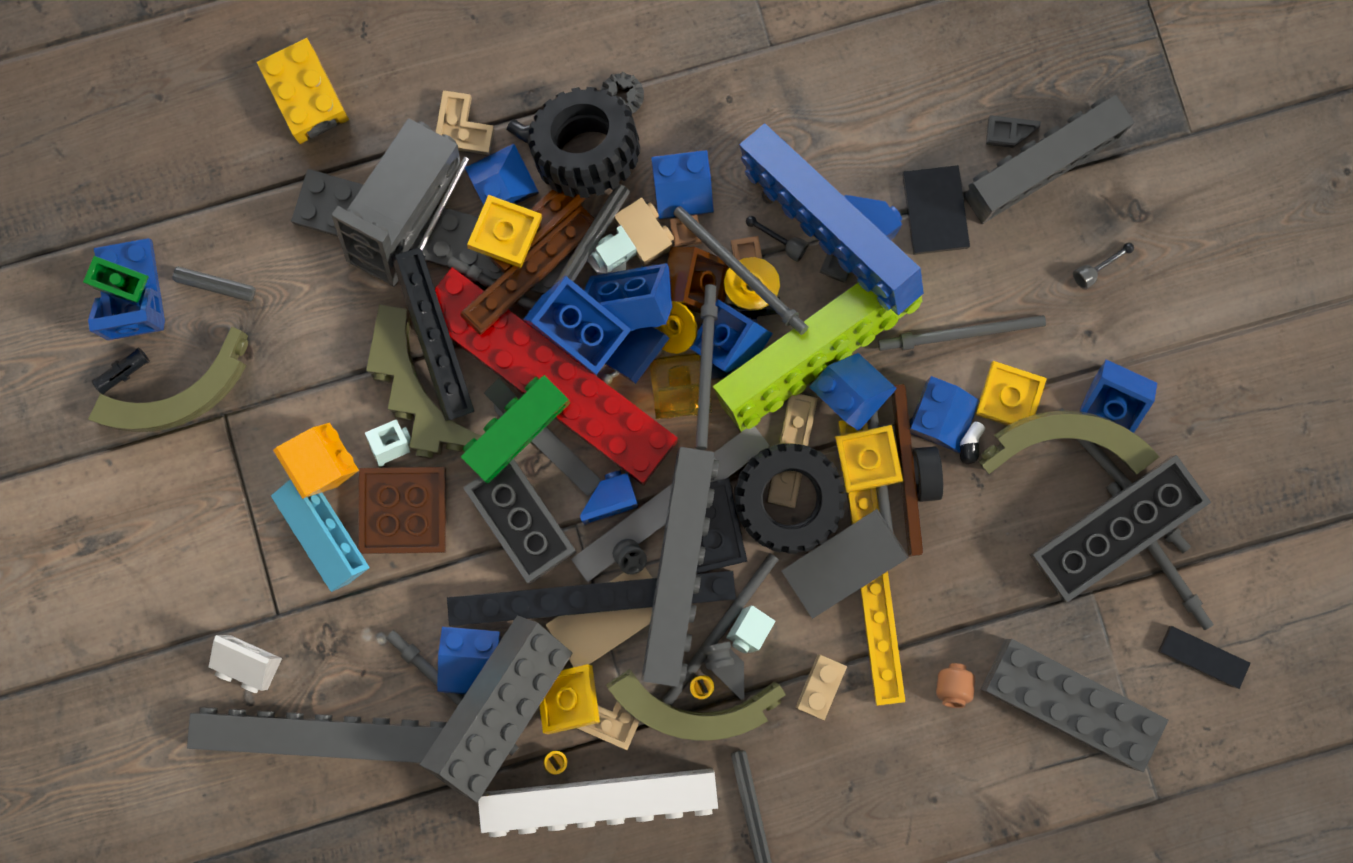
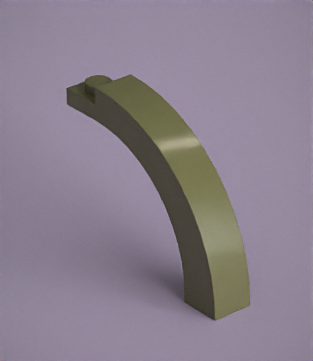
[88,326,248,432]
[978,411,1159,475]
[606,669,786,741]

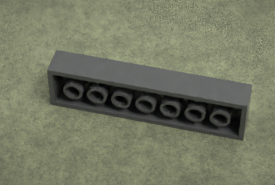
[641,447,719,687]

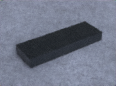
[1158,626,1251,689]

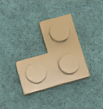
[436,90,494,155]
[577,701,640,750]

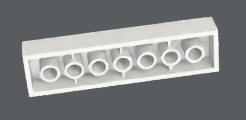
[478,768,718,837]

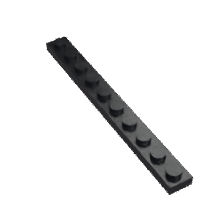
[447,571,736,626]

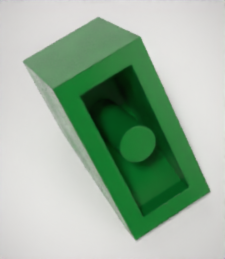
[83,256,149,303]

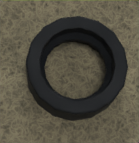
[913,446,943,502]

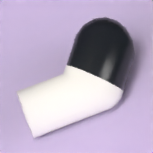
[960,422,985,465]

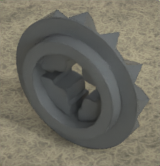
[600,72,644,114]

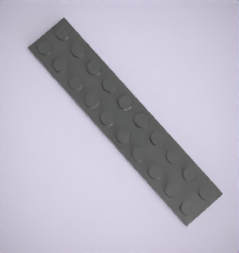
[291,169,574,294]

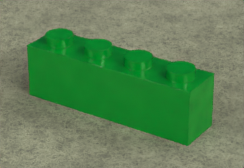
[461,375,570,484]

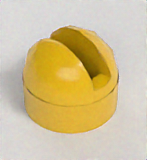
[690,675,714,699]
[543,751,567,775]

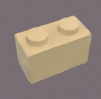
[614,198,674,267]
[796,655,847,720]

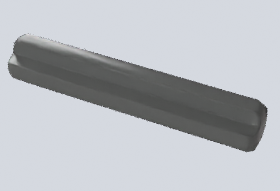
[172,266,256,302]

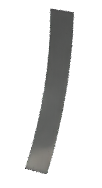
[484,378,602,496]

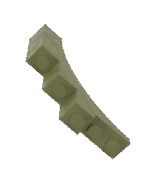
[366,304,482,459]

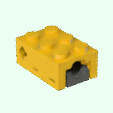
[257,38,349,144]

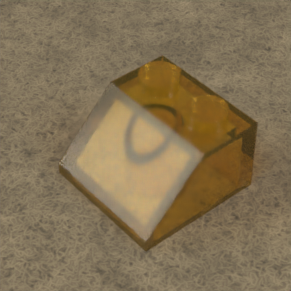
[649,353,712,419]

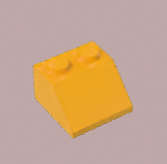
[273,423,359,499]

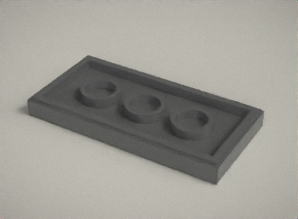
[781,509,909,619]

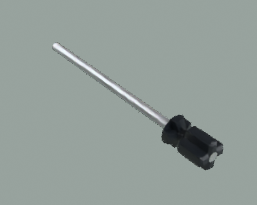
[411,157,469,258]

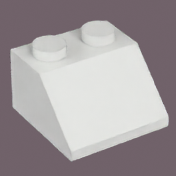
[209,635,282,693]

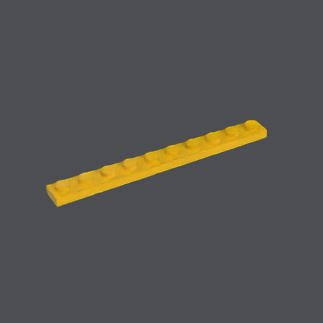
[838,420,905,706]

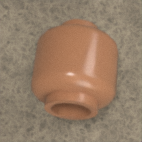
[936,663,975,708]

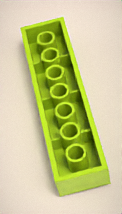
[713,283,923,432]

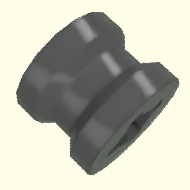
[612,539,647,575]
[702,641,735,670]

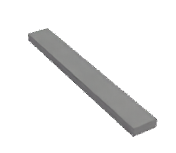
[571,427,770,582]

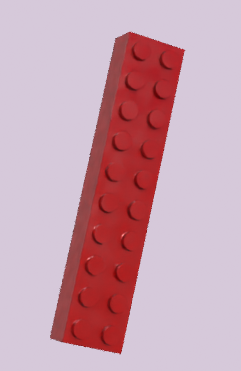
[435,267,678,486]

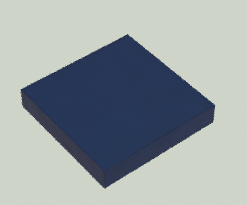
[605,327,670,384]

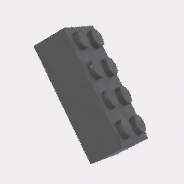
[463,459,577,584]

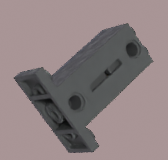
[331,118,461,287]

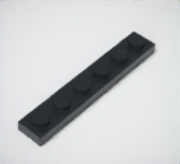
[391,247,475,421]

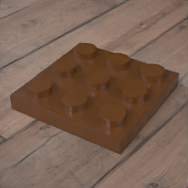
[359,467,446,554]

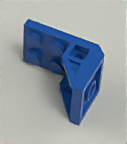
[88,238,165,341]

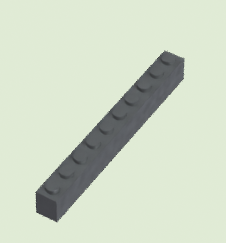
[187,707,447,763]

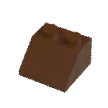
[667,246,729,313]

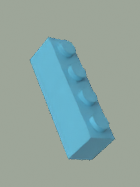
[271,479,370,592]

